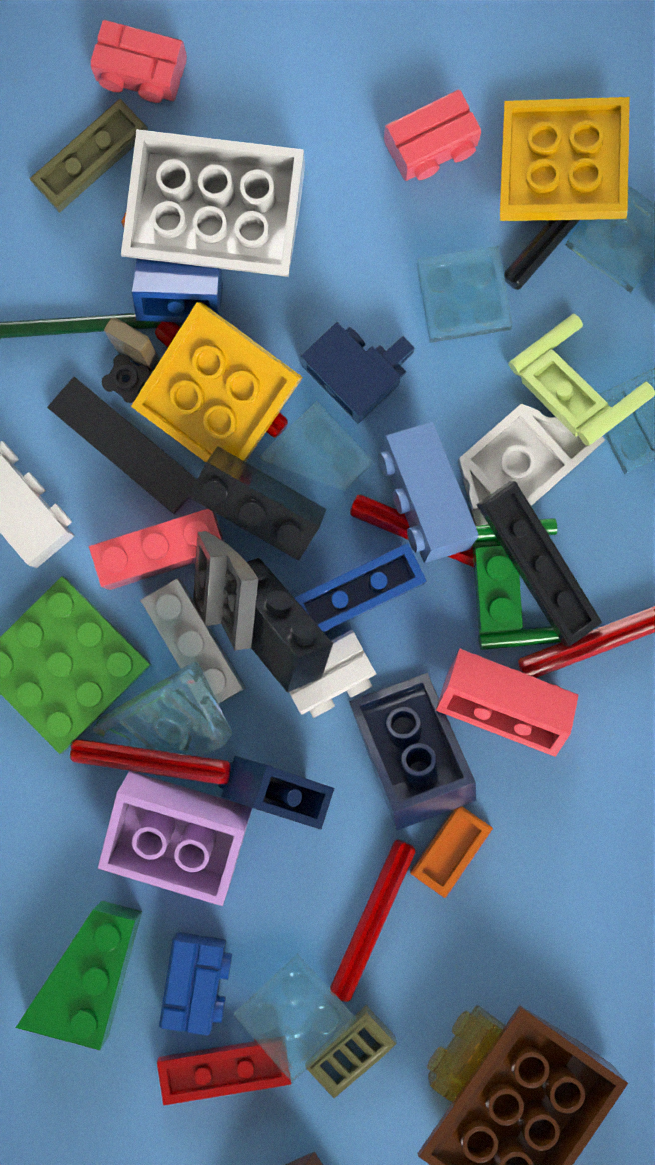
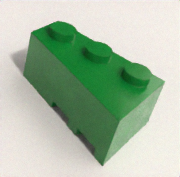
[15,901,142,1050]

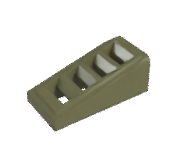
[305,1005,397,1098]

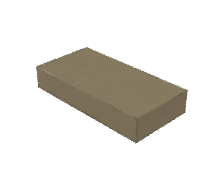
[104,318,160,372]

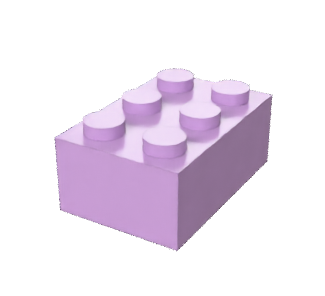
[97,771,252,906]

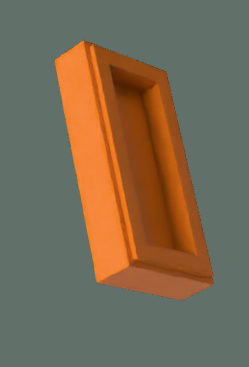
[409,806,493,898]

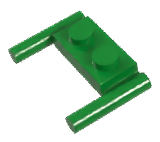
[472,518,561,650]

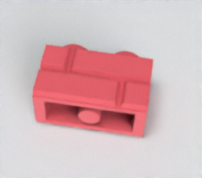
[91,20,187,103]
[384,89,481,181]

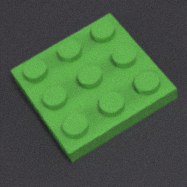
[0,576,152,754]

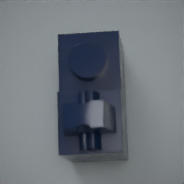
[301,322,415,424]
[218,756,334,830]

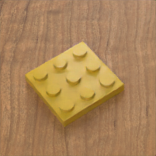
[500,97,630,221]
[131,302,303,462]

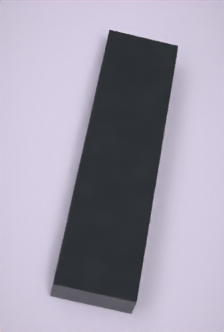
[47,377,197,515]
[476,481,602,647]

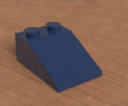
[349,673,476,831]

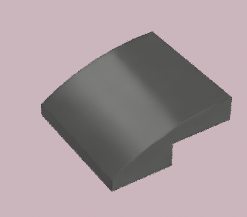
[193,531,258,651]

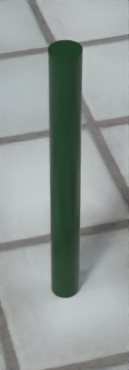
[0,313,161,339]

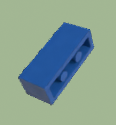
[295,543,427,633]

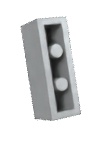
[140,579,246,711]

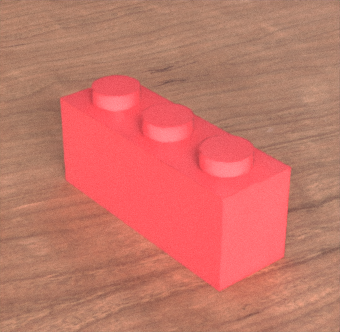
[89,509,224,590]
[436,648,579,757]

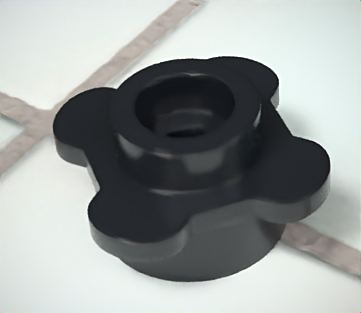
[102,354,151,403]

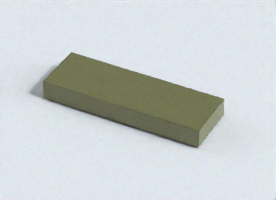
[29,99,148,213]

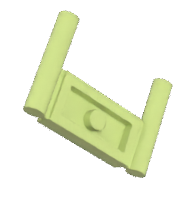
[508,313,655,446]

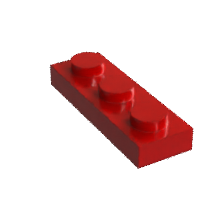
[157,1036,292,1106]

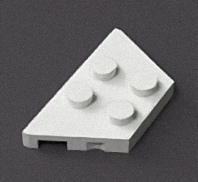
[458,404,605,525]

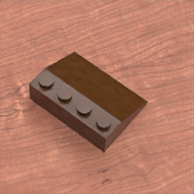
[417,1005,628,1165]

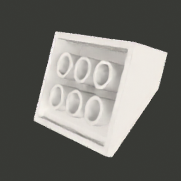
[121,129,305,277]

